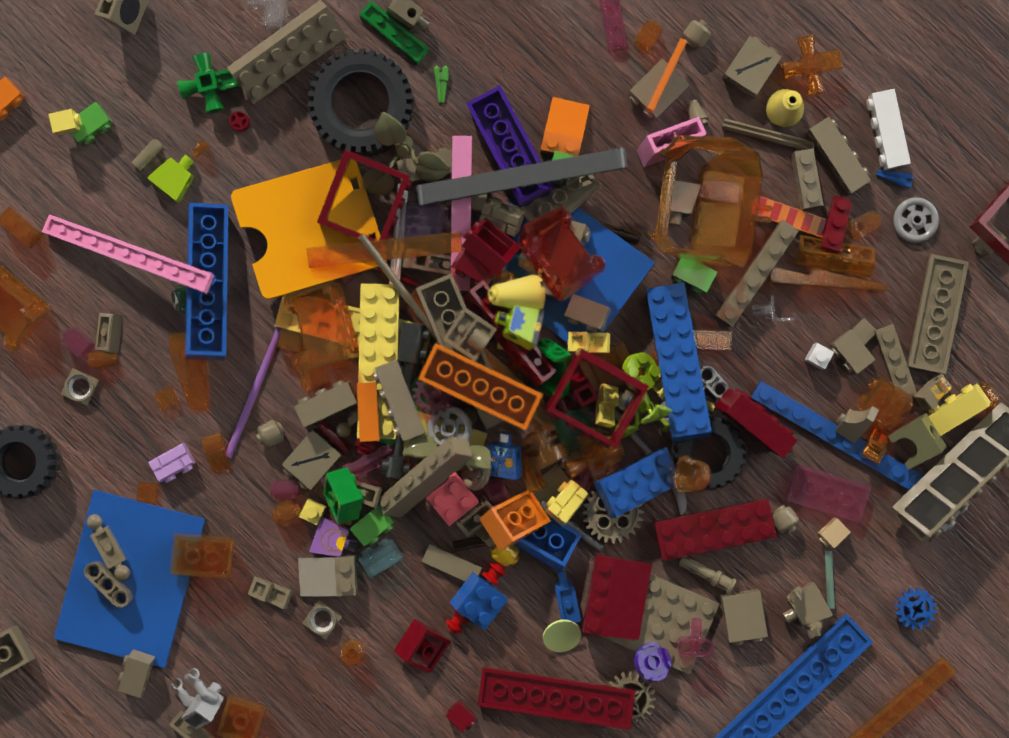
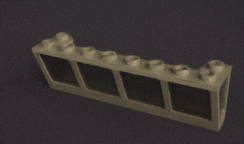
[889,402,1009,544]

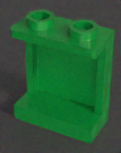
[536,338,572,398]

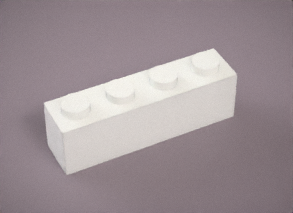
[867,89,911,171]

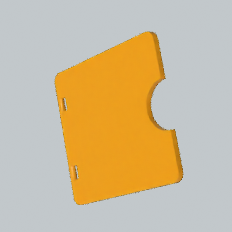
[231,159,387,299]

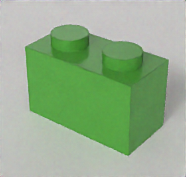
[72,102,113,145]
[671,254,717,295]
[350,504,395,547]

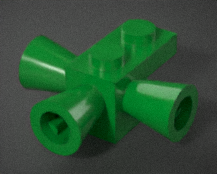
[177,52,240,114]

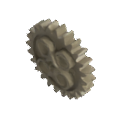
[581,489,644,544]

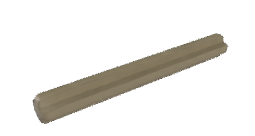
[722,119,815,150]

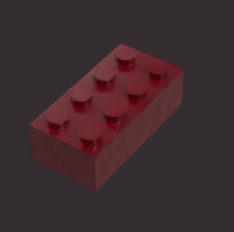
[714,388,798,459]

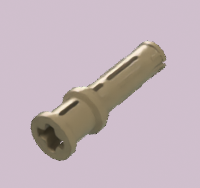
[678,556,736,595]

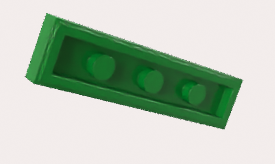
[359,0,430,64]

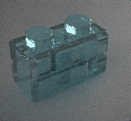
[359,537,404,579]

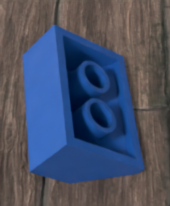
[514,514,582,572]

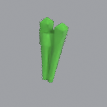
[434,66,449,103]

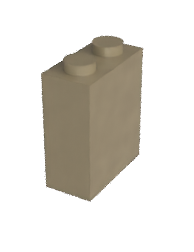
[628,58,689,120]
[720,589,768,645]

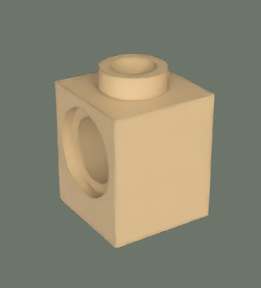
[818,517,851,548]

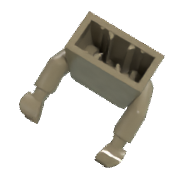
[782,581,833,639]

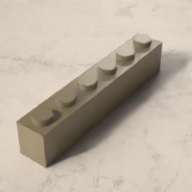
[715,220,799,327]
[379,436,473,518]

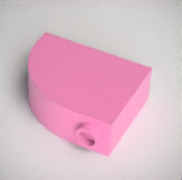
[636,117,706,167]

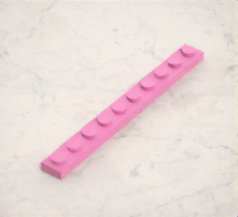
[42,214,214,293]

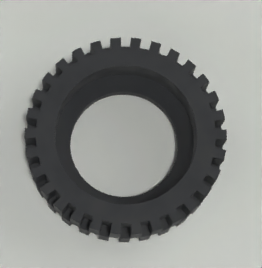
[308,48,414,157]

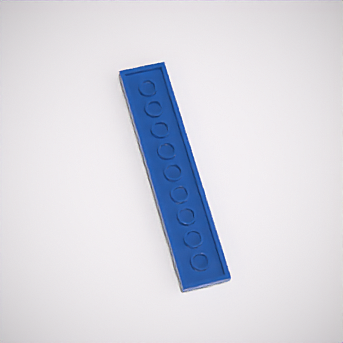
[714,613,873,738]

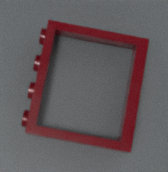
[317,150,413,248]
[969,182,1009,265]
[545,348,649,449]

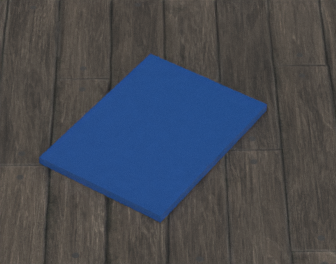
[483,192,655,343]
[53,489,206,668]

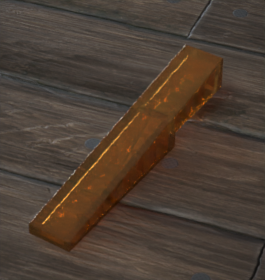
[767,267,887,292]

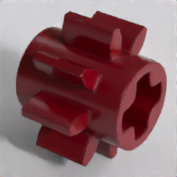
[354,438,378,456]

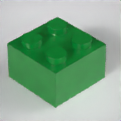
[323,467,364,525]

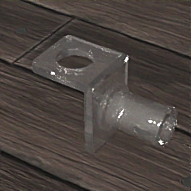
[752,296,795,322]

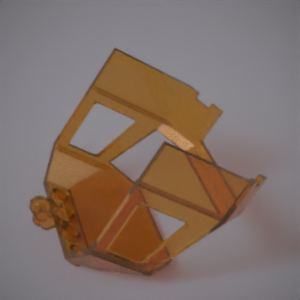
[646,135,773,268]

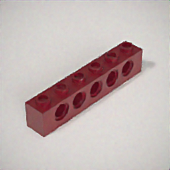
[463,280,557,389]

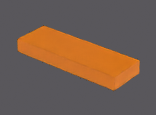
[357,382,380,442]

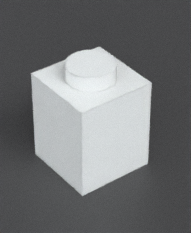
[804,343,834,370]

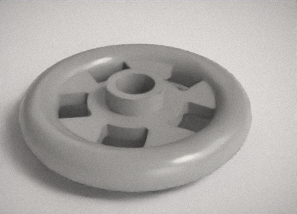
[893,198,939,243]
[427,406,472,445]

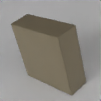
[852,318,876,345]

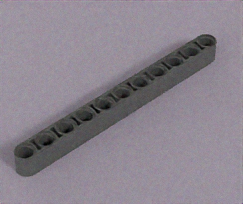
[416,148,628,206]

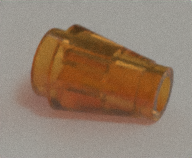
[88,350,117,369]

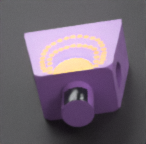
[309,516,358,557]

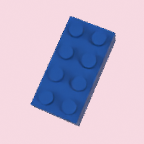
[593,448,683,517]

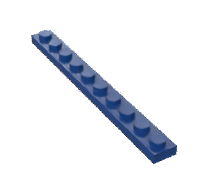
[751,381,924,490]

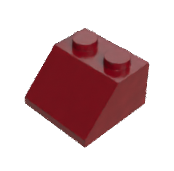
[394,619,451,673]

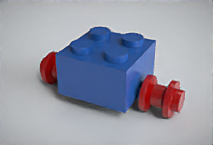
[446,562,508,634]

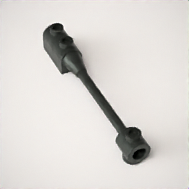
[381,322,430,479]

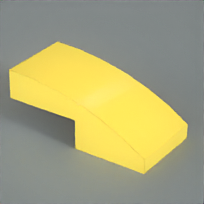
[568,332,610,353]
[595,383,619,428]

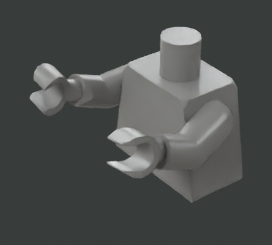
[170,668,224,730]

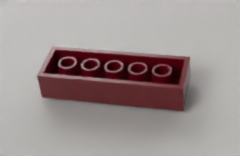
[653,498,776,561]

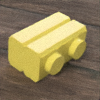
[545,480,589,526]

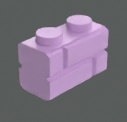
[149,443,196,483]

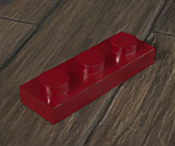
[820,195,853,254]

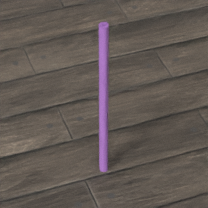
[225,327,284,458]

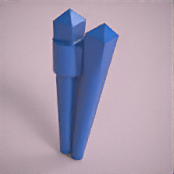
[876,170,914,188]

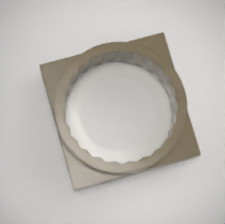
[61,368,99,406]
[303,599,342,640]

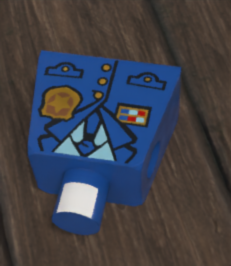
[488,432,523,480]

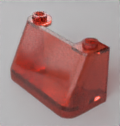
[519,206,606,301]

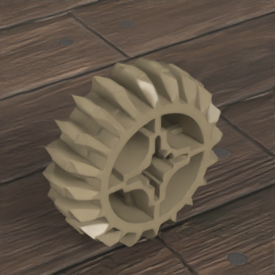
[608,672,656,724]

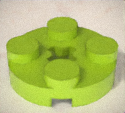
[622,352,660,391]

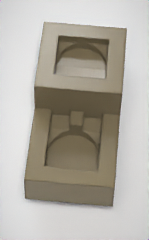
[248,576,293,609]

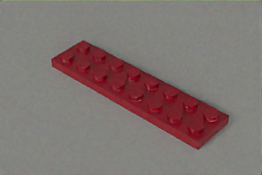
[478,667,636,730]

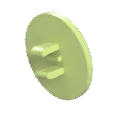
[543,620,581,652]

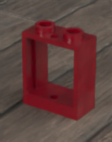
[461,217,521,276]

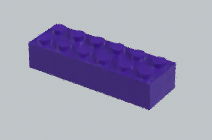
[466,85,555,207]

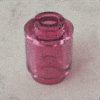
[271,480,299,500]

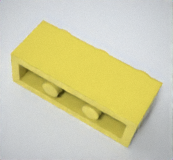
[928,383,991,436]

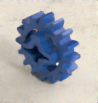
[894,587,937,630]

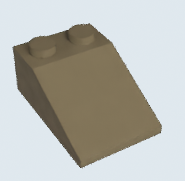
[298,554,358,597]

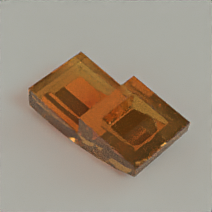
[861,425,891,465]

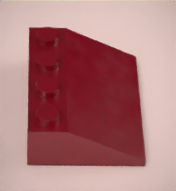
[582,554,652,640]

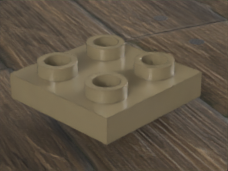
[443,307,497,361]

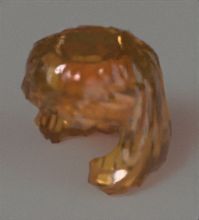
[674,456,710,492]

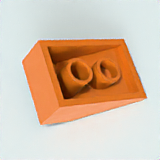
[540,97,590,157]
[480,489,551,552]

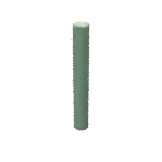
[824,550,835,609]

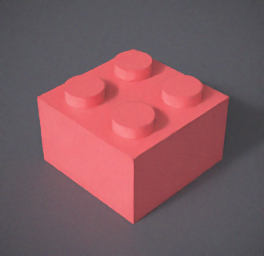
[426,472,480,526]

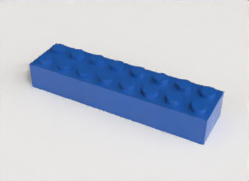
[185,203,228,361]
[646,282,711,443]

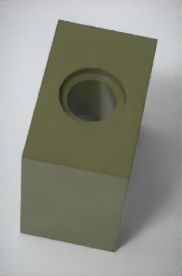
[888,413,946,469]

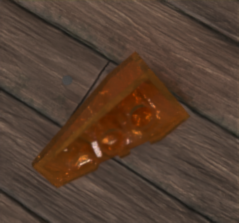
[169,333,210,410]

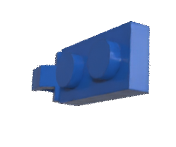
[555,570,581,623]

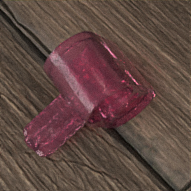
[676,617,715,657]

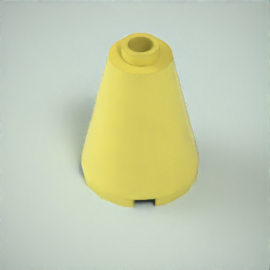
[766,89,804,128]
[488,275,545,309]

